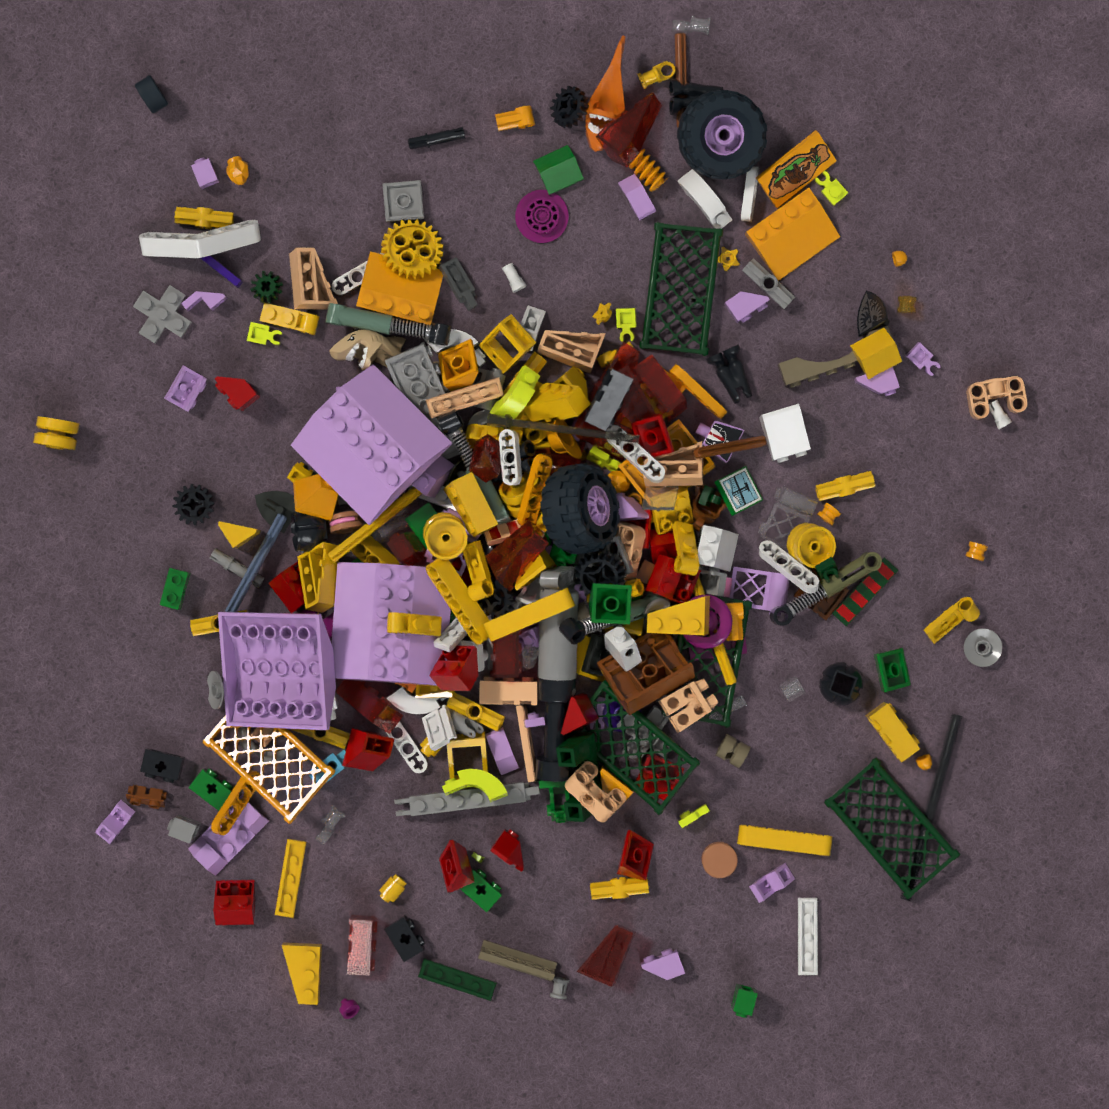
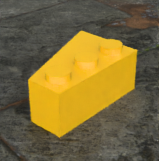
[523,383,590,425]
[443,472,498,537]
[297,542,339,613]
[647,596,710,635]
[865,702,920,763]
[282,942,322,1005]

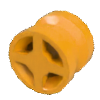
[817,502,841,526]
[965,541,988,561]

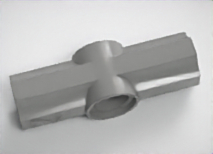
[742,258,795,309]

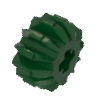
[250,271,283,303]

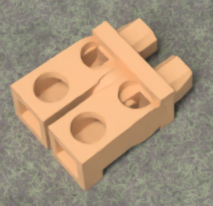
[658,679,719,733]

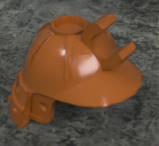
[691,485,727,532]

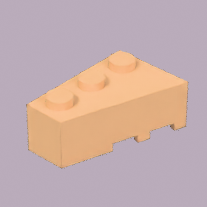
[289,248,338,310]
[537,330,606,374]
[643,441,703,486]
[479,677,537,705]

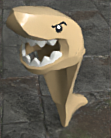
[329,330,440,371]

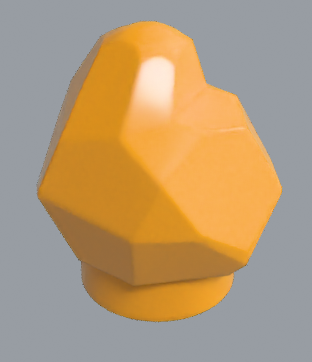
[226,156,249,185]
[608,471,630,493]

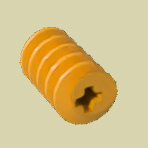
[629,148,668,192]

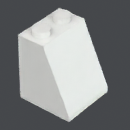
[759,404,811,463]
[697,525,739,572]

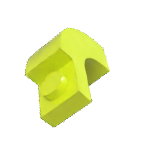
[487,365,540,428]
[442,769,508,803]

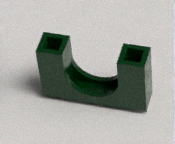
[556,732,602,822]

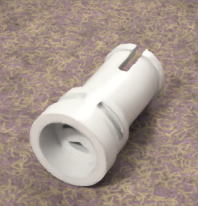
[502,263,527,293]
[989,400,1012,429]

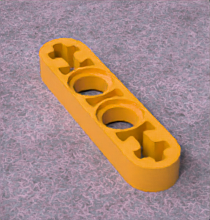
[669,364,727,419]
[517,454,553,529]
[211,770,260,835]

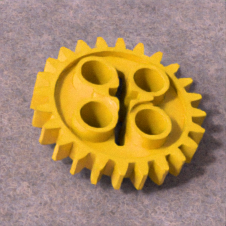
[381,219,443,279]

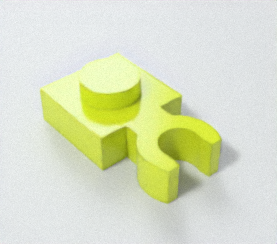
[815,171,848,206]
[616,308,637,341]
[247,322,282,345]
[586,446,621,472]
[677,804,710,828]

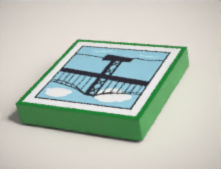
[715,466,763,516]

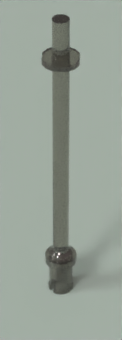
[487,413,640,445]

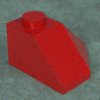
[490,829,524,872]

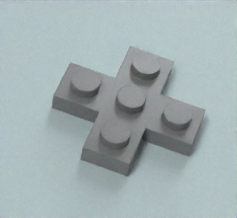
[133,285,192,344]
[617,705,675,763]

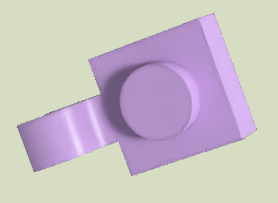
[524,712,545,728]

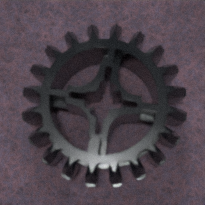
[574,549,627,596]

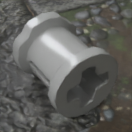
[550,977,570,999]

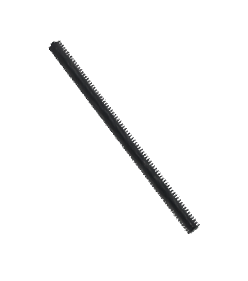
[900,713,963,901]

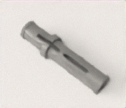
[209,548,265,588]

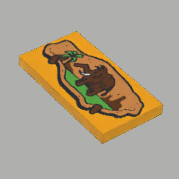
[756,130,837,208]

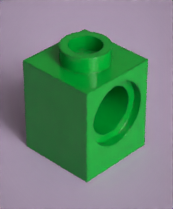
[549,543,577,566]

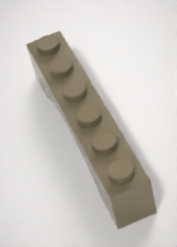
[778,326,892,388]

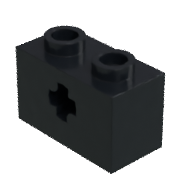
[140,748,185,783]
[384,916,425,962]

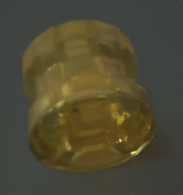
[897,296,917,314]

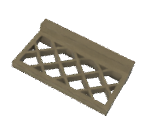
[478,939,557,981]

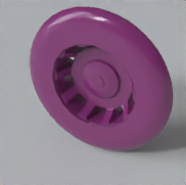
[515,190,569,243]
[683,595,732,649]

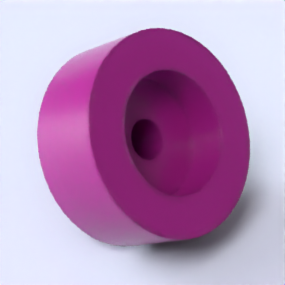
[339,998,360,1019]

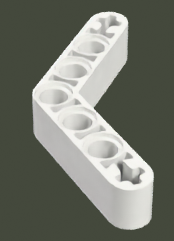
[139,220,261,258]

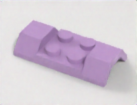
[188,794,269,876]

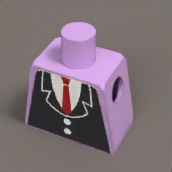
[695,421,744,463]

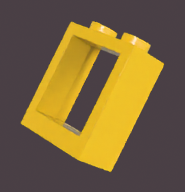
[478,314,536,374]
[447,732,489,780]

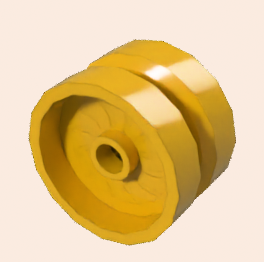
[33,416,80,450]
[499,472,541,518]
[423,512,468,560]
[786,523,836,568]

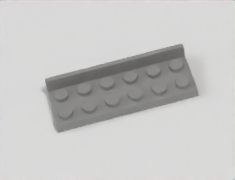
[385,342,466,459]

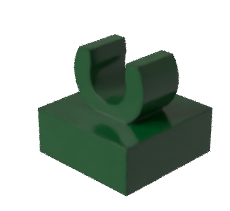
[698,485,722,507]
[815,557,839,583]

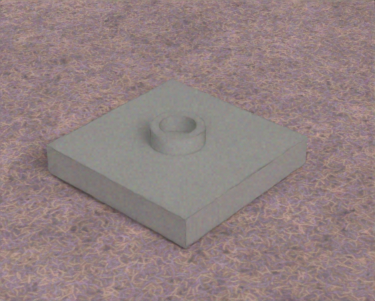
[383,180,424,222]

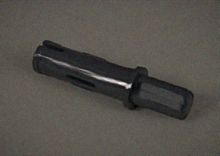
[408,127,465,149]

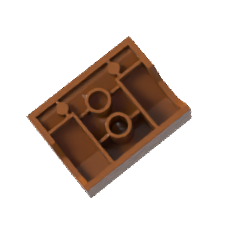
[597,633,695,715]

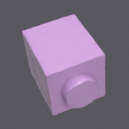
[191,157,219,189]

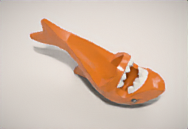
[585,35,626,152]

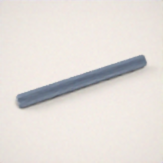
[225,514,287,612]

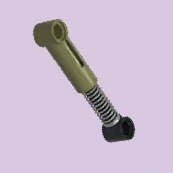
[770,552,882,626]

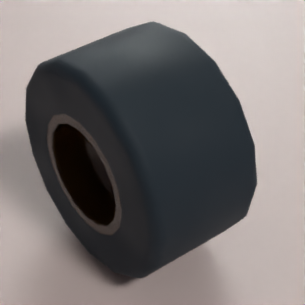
[135,75,168,114]

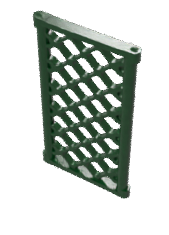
[639,222,723,356]
[661,593,753,728]
[567,680,701,815]
[824,757,960,900]

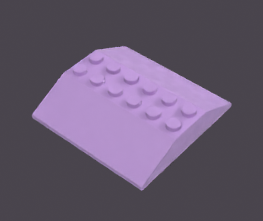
[291,364,453,526]
[331,562,451,686]
[218,612,336,730]

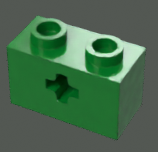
[160,568,191,610]
[188,768,233,811]
[460,868,502,912]
[731,984,758,1018]

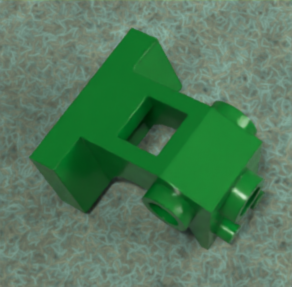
[539,780,569,823]

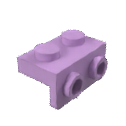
[164,365,207,412]

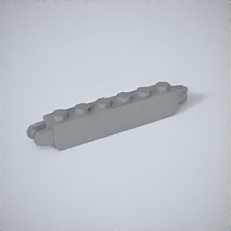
[394,781,540,816]

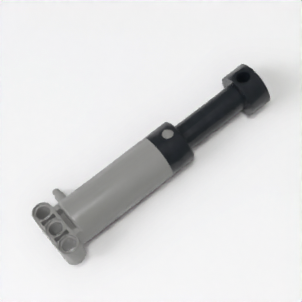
[535,566,579,782]

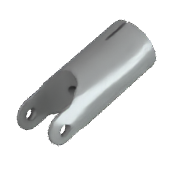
[449,708,484,738]

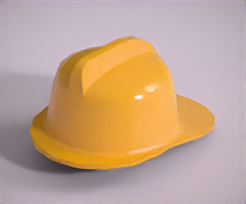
[546,418,582,459]

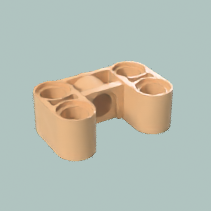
[966,376,1027,420]
[598,521,646,581]
[565,761,626,822]

